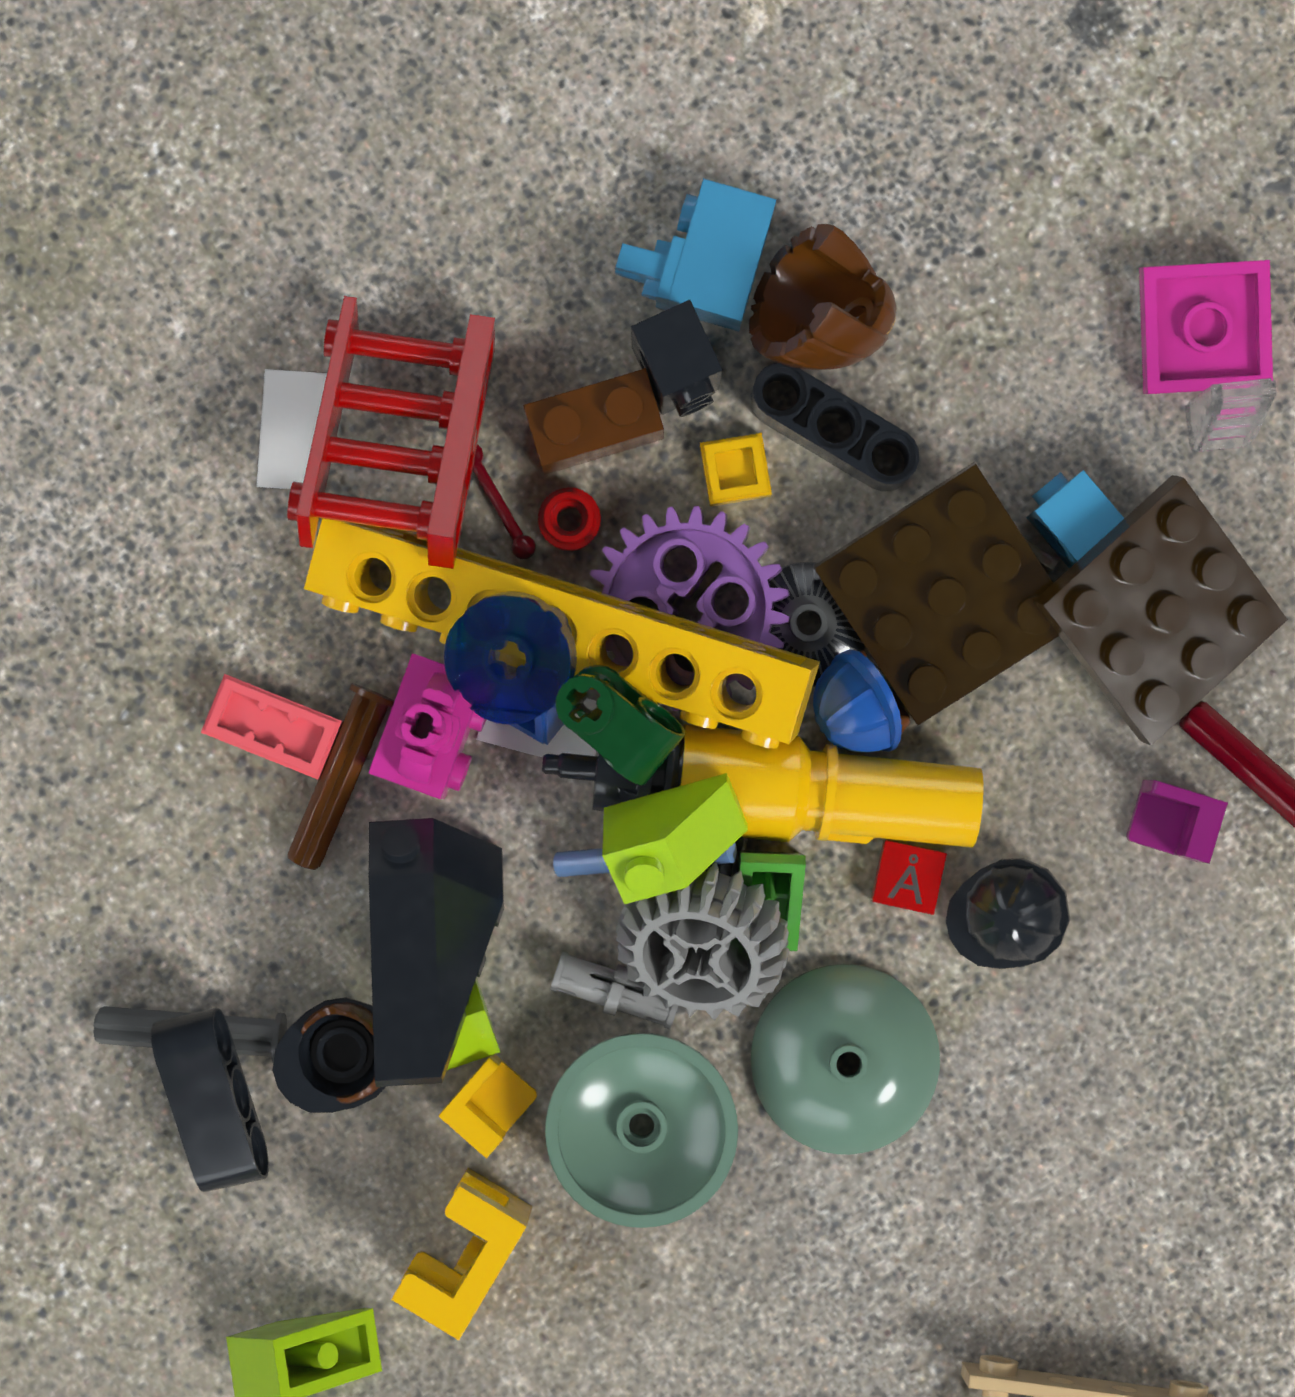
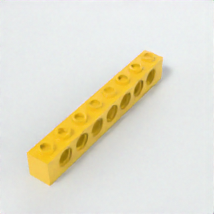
[304,518,820,748]

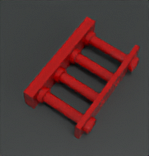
[287,296,495,569]

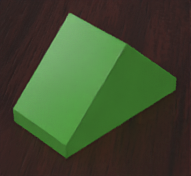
[737,851,806,951]

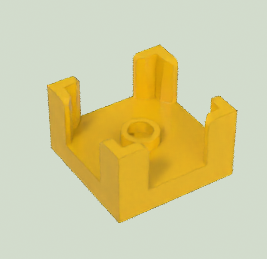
[391,1168,533,1340]

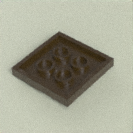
[814,461,1059,726]
[1033,475,1288,746]

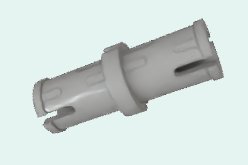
[550,951,679,1029]

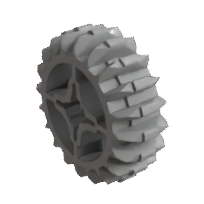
[616,862,790,1021]

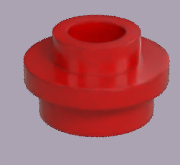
[538,487,601,551]

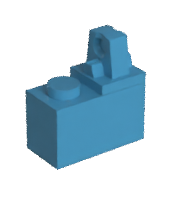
[615,178,777,332]

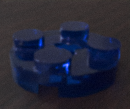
[444,591,577,724]

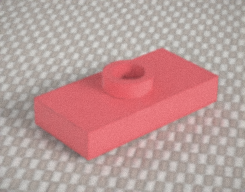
[201,674,343,780]

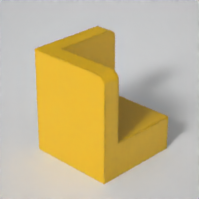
[438,1054,537,1159]

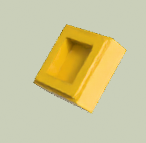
[699,433,772,507]

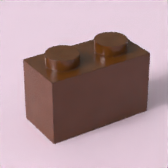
[523,368,664,475]

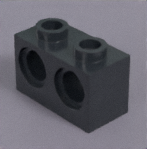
[631,300,723,417]

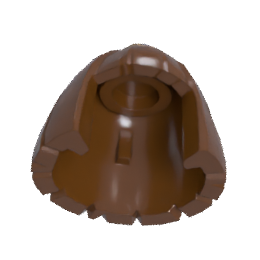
[749,224,897,370]

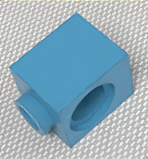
[1026,470,1124,568]

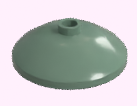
[750,964,940,1155]
[545,1033,738,1228]

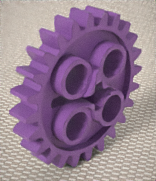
[590,506,790,711]

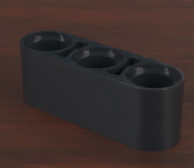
[751,363,919,492]
[151,1008,269,1192]

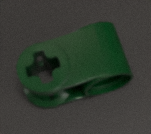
[555,665,685,785]

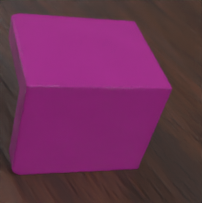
[1126,780,1228,864]

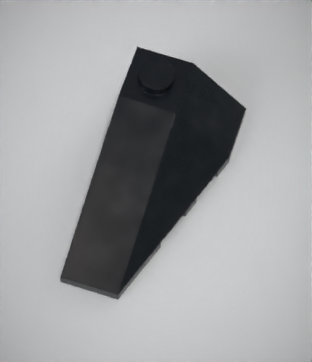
[368,818,504,1087]

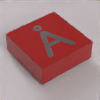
[870,840,947,915]

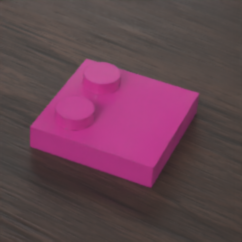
[1139,260,1273,394]

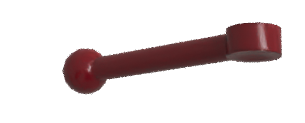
[472,444,536,559]

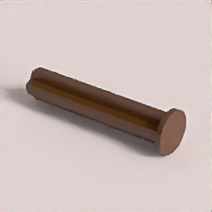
[287,683,395,870]

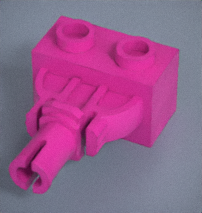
[368,653,494,799]

